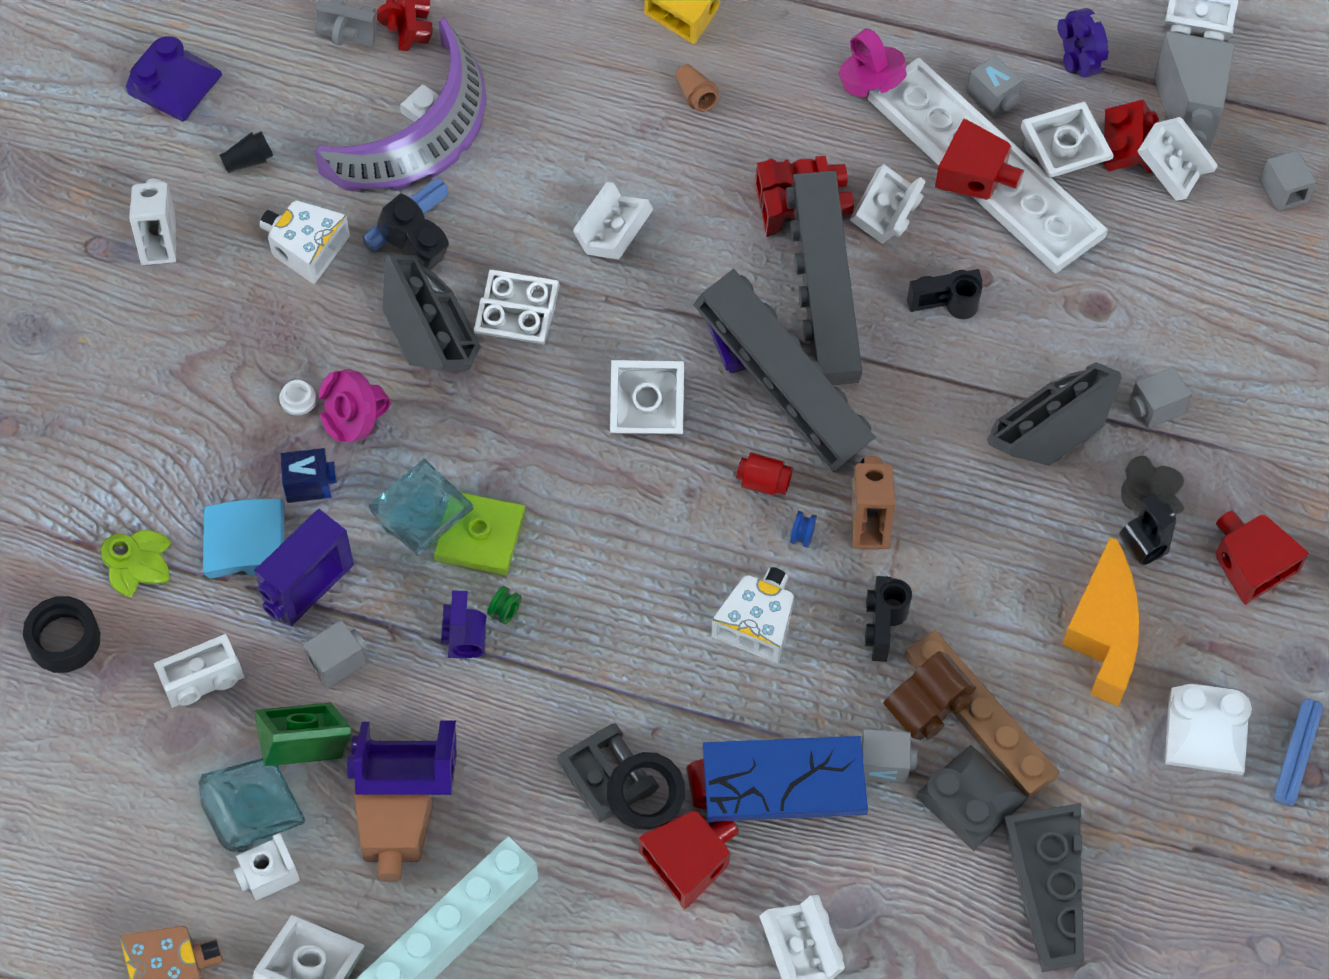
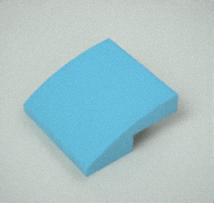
[203,499,284,579]

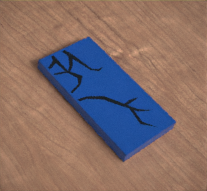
[702,736,868,822]

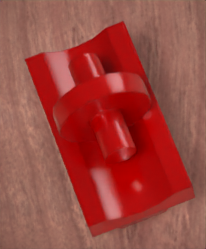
[377,0,433,51]

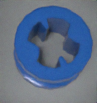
[790,511,817,548]

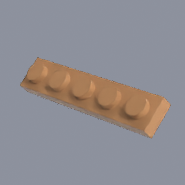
[904,630,1060,799]

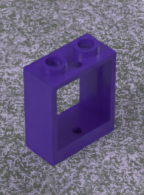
[254,508,354,627]

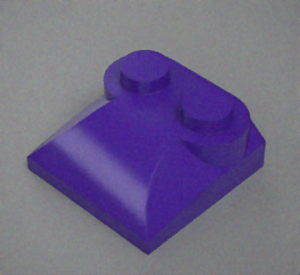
[126,36,222,122]

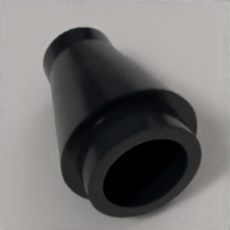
[219,131,274,173]

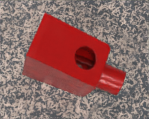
[935,118,1024,200]
[1215,510,1309,605]
[639,811,739,909]

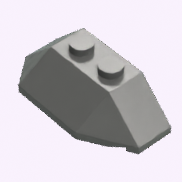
[383,254,481,370]
[987,362,1122,466]

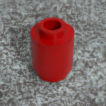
[736,452,793,497]

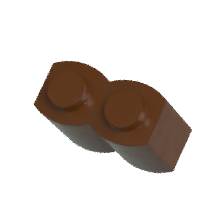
[883,651,976,740]

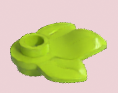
[100,530,171,598]

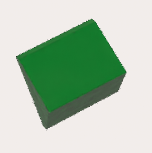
[255,702,351,767]

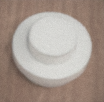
[279,380,316,415]

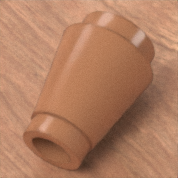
[675,64,719,112]

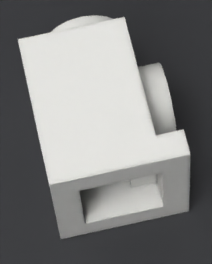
[233,833,300,901]

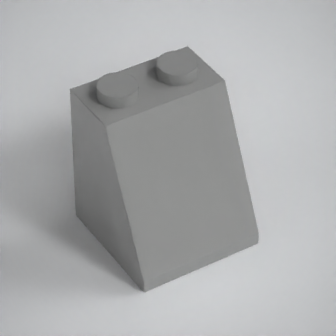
[1154,31,1235,150]

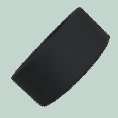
[23,596,101,673]
[607,752,685,830]

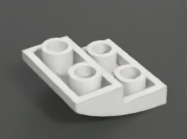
[474,269,560,345]

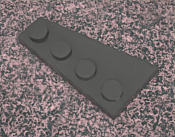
[1002,803,1084,972]

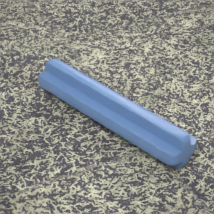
[363,178,449,252]
[1274,698,1323,806]

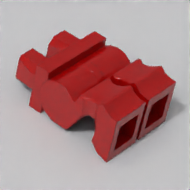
[755,155,854,237]

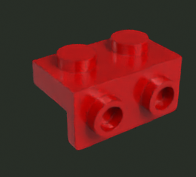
[1104,99,1159,174]

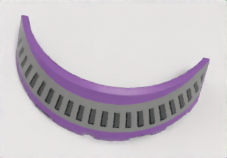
[315,17,486,192]

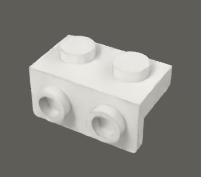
[1163,0,1238,42]
[1137,117,1218,201]
[850,164,926,244]
[573,182,653,260]
[154,634,245,708]
[759,895,845,979]

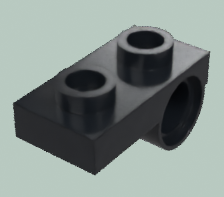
[907,269,983,319]
[1119,493,1176,565]
[865,576,912,662]

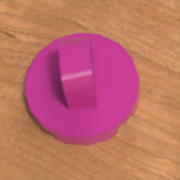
[839,28,907,97]
[319,369,391,443]

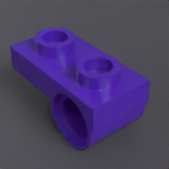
[441,590,487,658]

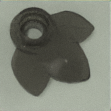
[1121,455,1184,515]

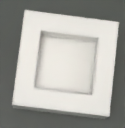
[400,84,439,122]

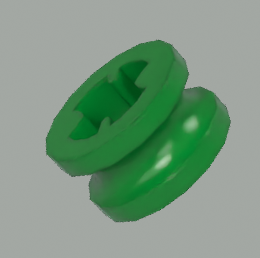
[487,586,522,624]

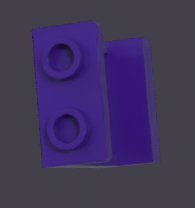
[347,720,457,795]

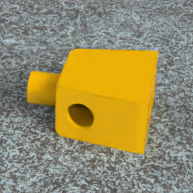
[644,0,720,45]

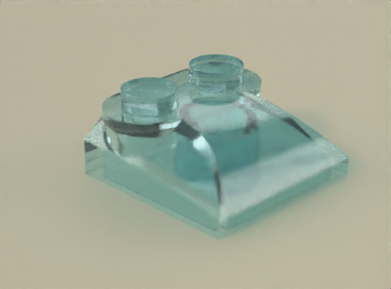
[368,458,474,556]
[198,758,305,852]

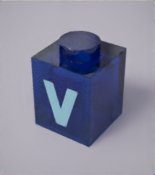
[280,448,337,503]

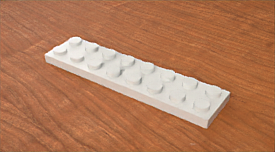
[868,58,1108,274]

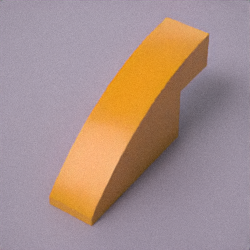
[1062,537,1139,707]

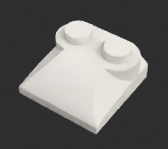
[1021,101,1113,178]
[610,360,684,434]
[1165,684,1252,775]
[253,915,365,979]

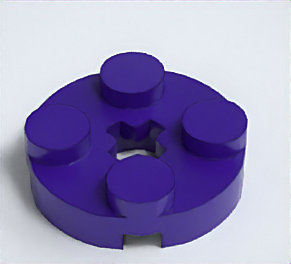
[1057,8,1109,77]

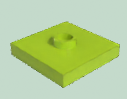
[434,491,526,576]

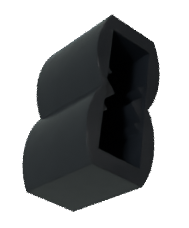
[377,193,449,270]

